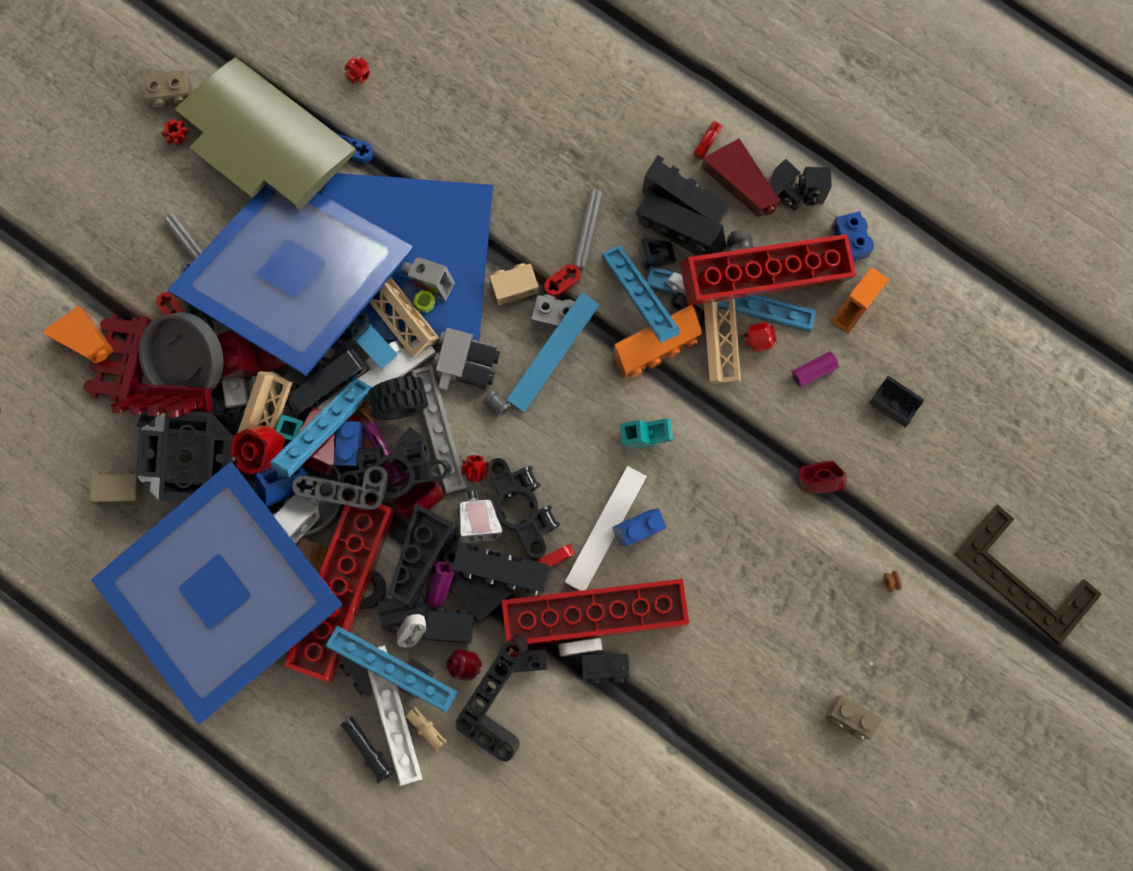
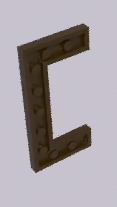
[954,504,1102,645]

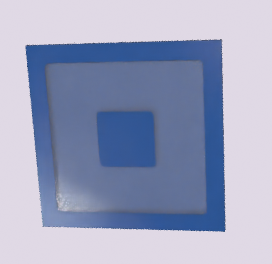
[167,185,414,376]
[91,462,343,725]

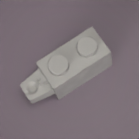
[434,328,474,390]
[273,487,320,543]

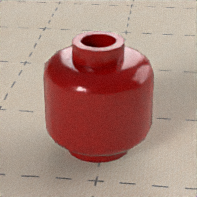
[744,322,777,352]

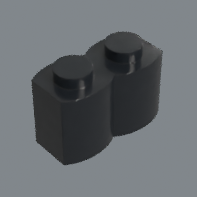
[461,339,500,389]

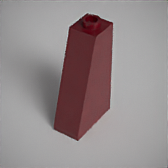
[701,138,780,217]

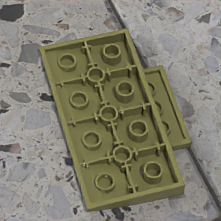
[175,57,356,211]

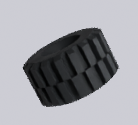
[368,376,428,421]

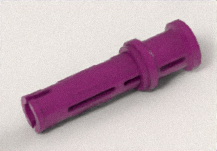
[363,422,408,488]

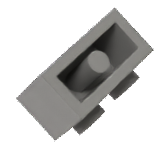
[531,294,574,331]

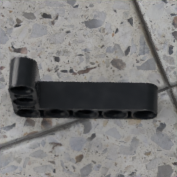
[455,635,528,761]

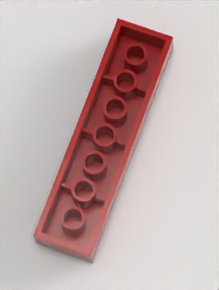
[679,234,856,306]
[283,494,395,683]
[502,579,689,648]

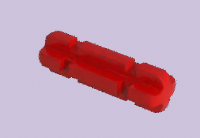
[694,121,722,159]

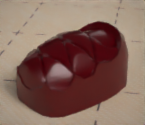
[798,461,847,494]
[394,481,444,520]

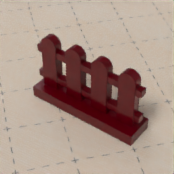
[83,314,152,402]
[111,383,213,418]

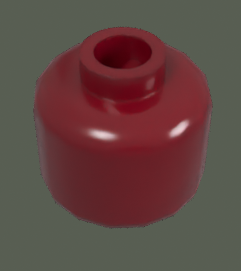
[446,650,482,681]

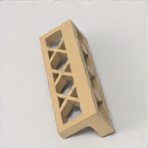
[369,277,440,357]
[704,299,741,384]
[238,372,292,433]

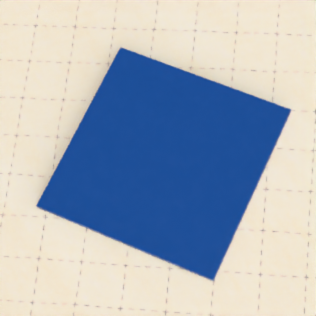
[322,173,493,345]

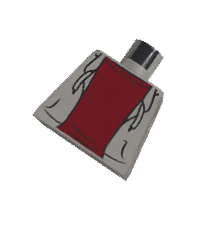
[401,257,455,301]
[455,490,502,545]

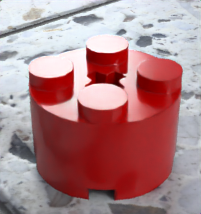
[230,425,285,474]

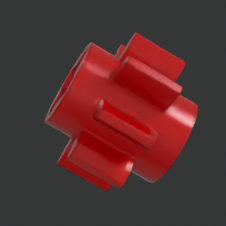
[344,57,370,84]
[161,118,190,146]
[461,455,489,482]

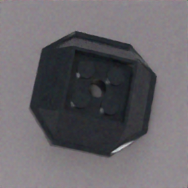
[136,411,233,502]

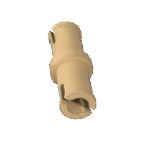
[405,707,447,751]

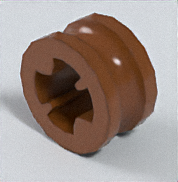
[357,402,374,423]
[883,570,902,593]

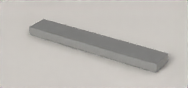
[411,365,467,495]

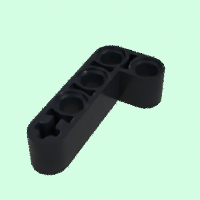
[285,349,367,424]

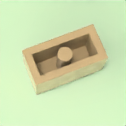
[490,263,539,306]

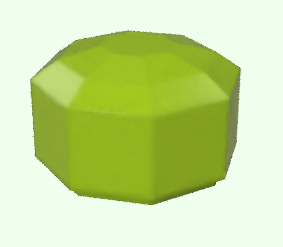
[413,290,435,313]

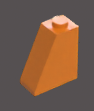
[831,267,889,333]
[43,305,114,364]

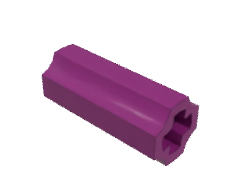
[791,351,839,388]
[425,561,455,607]

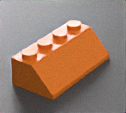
[612,305,702,378]

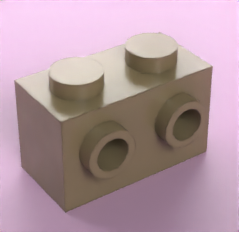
[143,70,191,108]
[90,471,142,505]
[826,695,883,741]

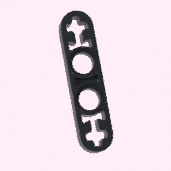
[306,311,370,379]

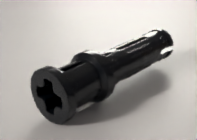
[340,716,395,784]

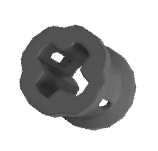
[482,389,511,418]

